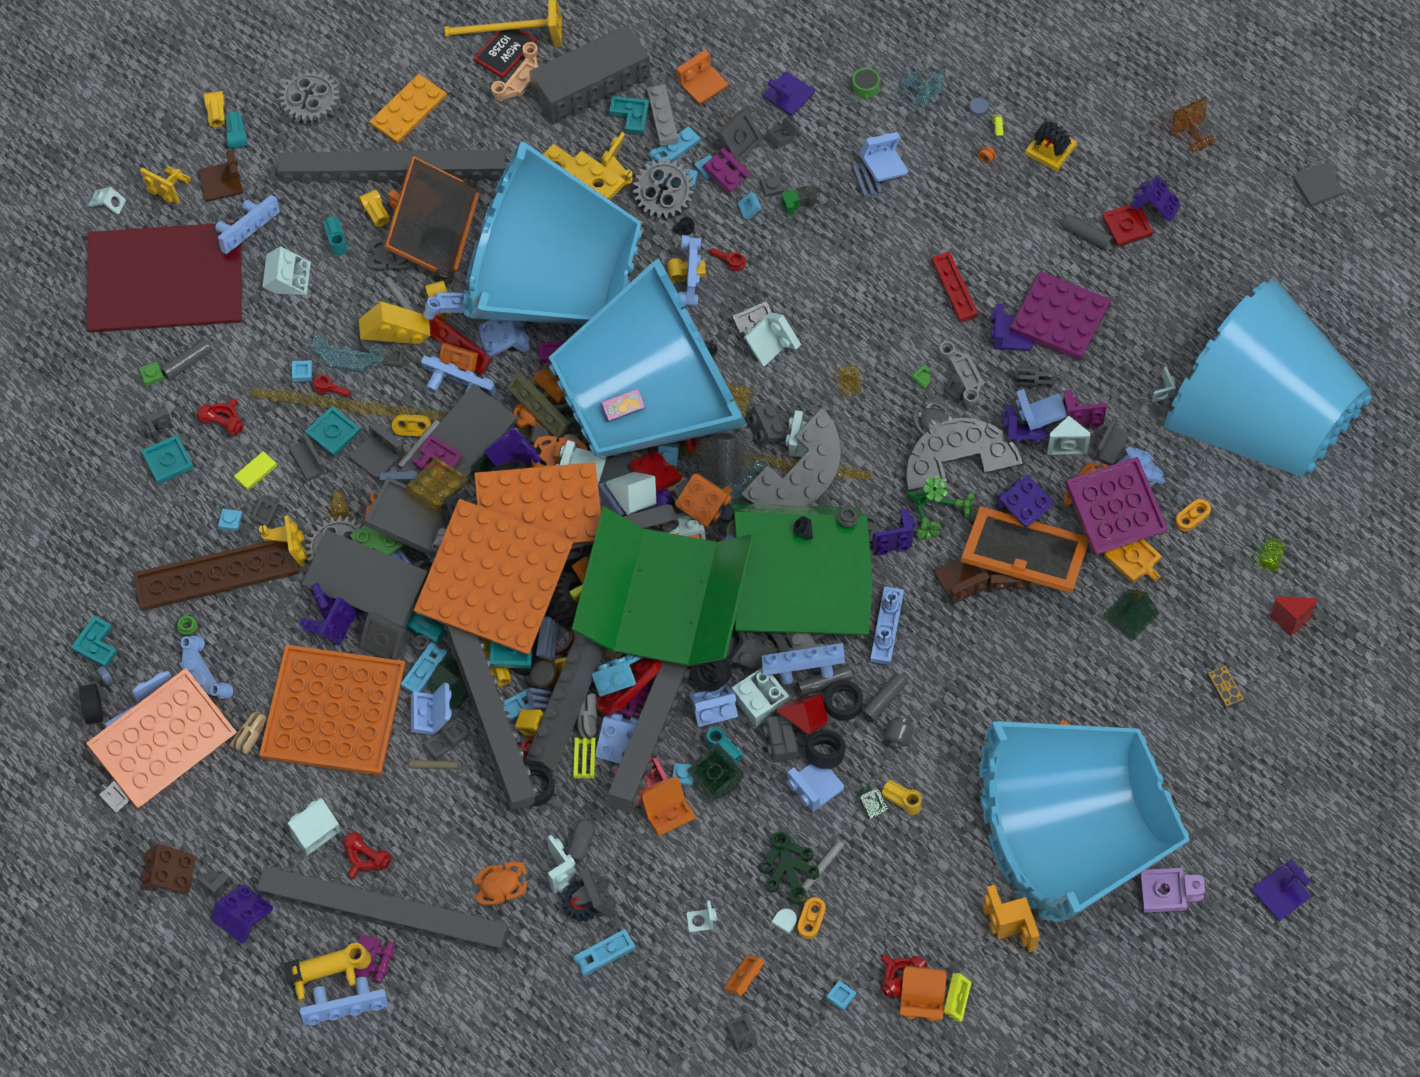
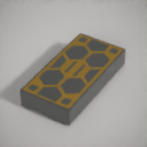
[1207,665,1245,709]

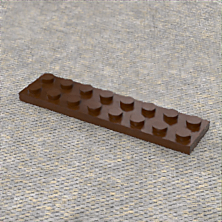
[133,541,300,611]

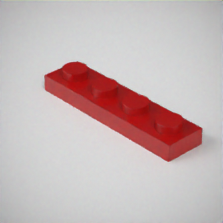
[931,251,978,323]
[429,315,493,375]

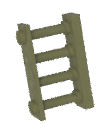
[507,365,580,439]

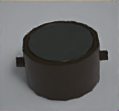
[529,658,562,691]

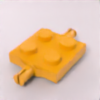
[1104,540,1162,584]

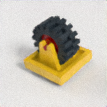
[1025,121,1077,172]

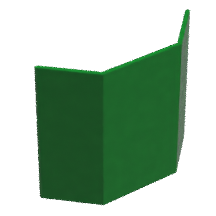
[728,503,872,635]
[572,507,755,666]

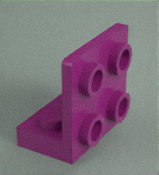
[1062,390,1107,428]

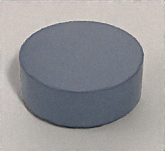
[969,98,988,116]
[97,666,114,687]

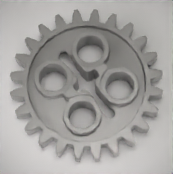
[279,70,340,125]
[633,158,695,219]
[305,516,362,565]

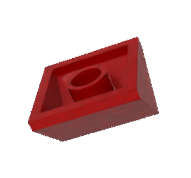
[1270,596,1317,636]
[777,694,828,734]

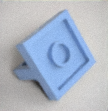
[689,684,738,727]

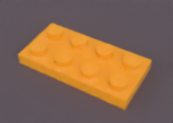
[369,74,447,144]

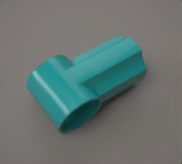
[225,111,248,149]
[323,216,348,256]
[405,610,446,644]
[706,727,743,767]

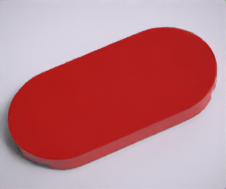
[596,658,662,715]

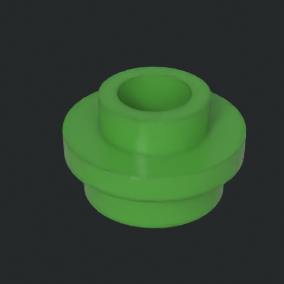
[177,616,198,636]

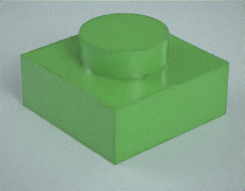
[139,361,164,386]

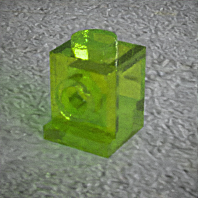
[1258,538,1286,572]

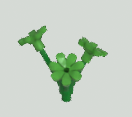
[907,475,975,540]

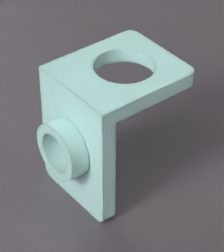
[89,187,126,214]
[1152,367,1176,403]
[687,900,717,932]

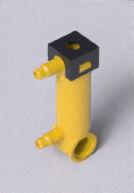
[284,943,371,1001]

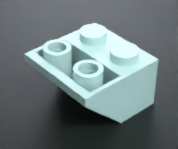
[262,246,311,295]
[732,668,789,727]
[288,798,341,856]

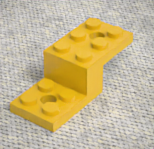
[543,144,625,200]

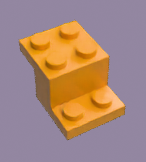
[982,885,1040,952]

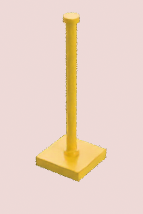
[445,0,562,47]

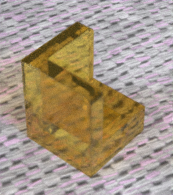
[838,365,862,396]

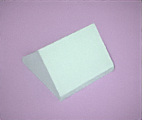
[1047,416,1090,455]
[605,472,656,515]

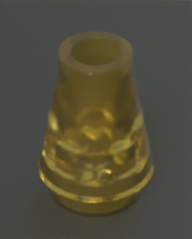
[330,492,350,521]

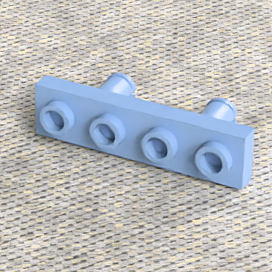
[215,195,280,254]
[421,356,497,396]
[870,586,904,665]
[762,643,845,685]
[300,977,388,1025]

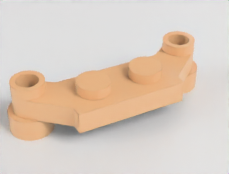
[491,42,539,102]

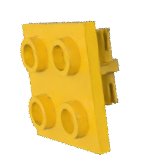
[601,132,633,188]
[140,165,191,204]
[259,516,307,567]

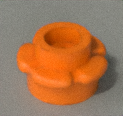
[978,147,996,164]

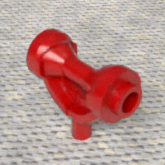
[197,398,244,436]
[343,832,391,879]
[881,954,928,999]

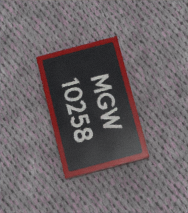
[474,29,537,79]

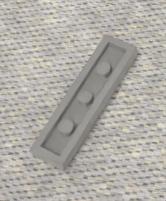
[647,84,679,146]

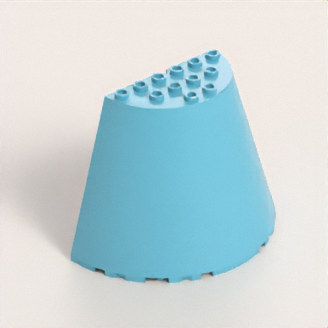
[463,141,642,325]
[549,258,747,458]
[1164,279,1372,477]
[979,721,1190,922]

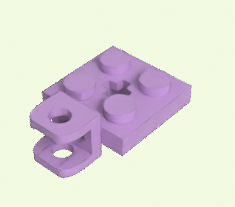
[1140,868,1205,913]

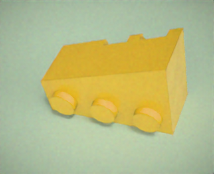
[359,301,430,344]

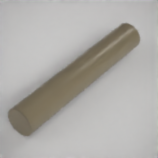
[409,760,458,769]

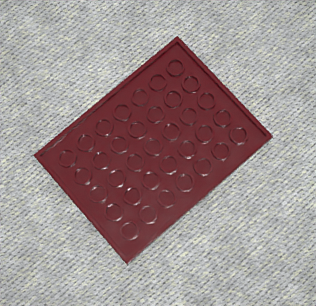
[87,222,242,333]

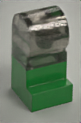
[781,186,817,216]

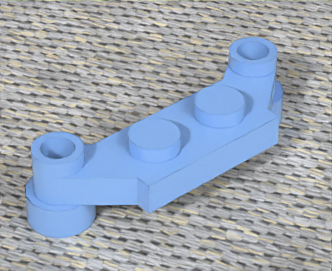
[678,235,701,307]
[423,293,485,320]
[180,636,233,700]

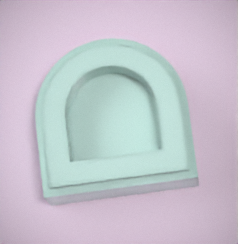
[771,909,797,934]

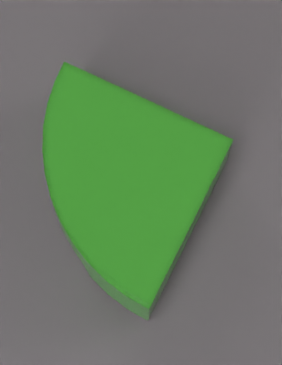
[911,364,931,390]

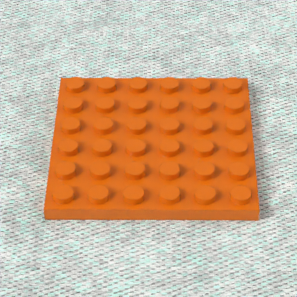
[414,499,573,655]
[259,645,406,776]

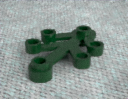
[760,832,820,904]

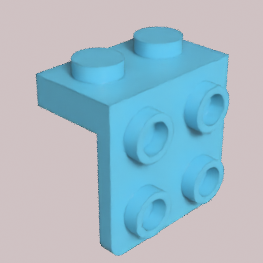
[591,655,643,696]

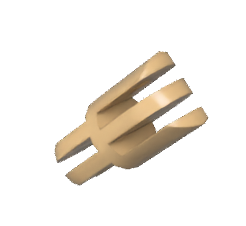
[230,712,267,755]

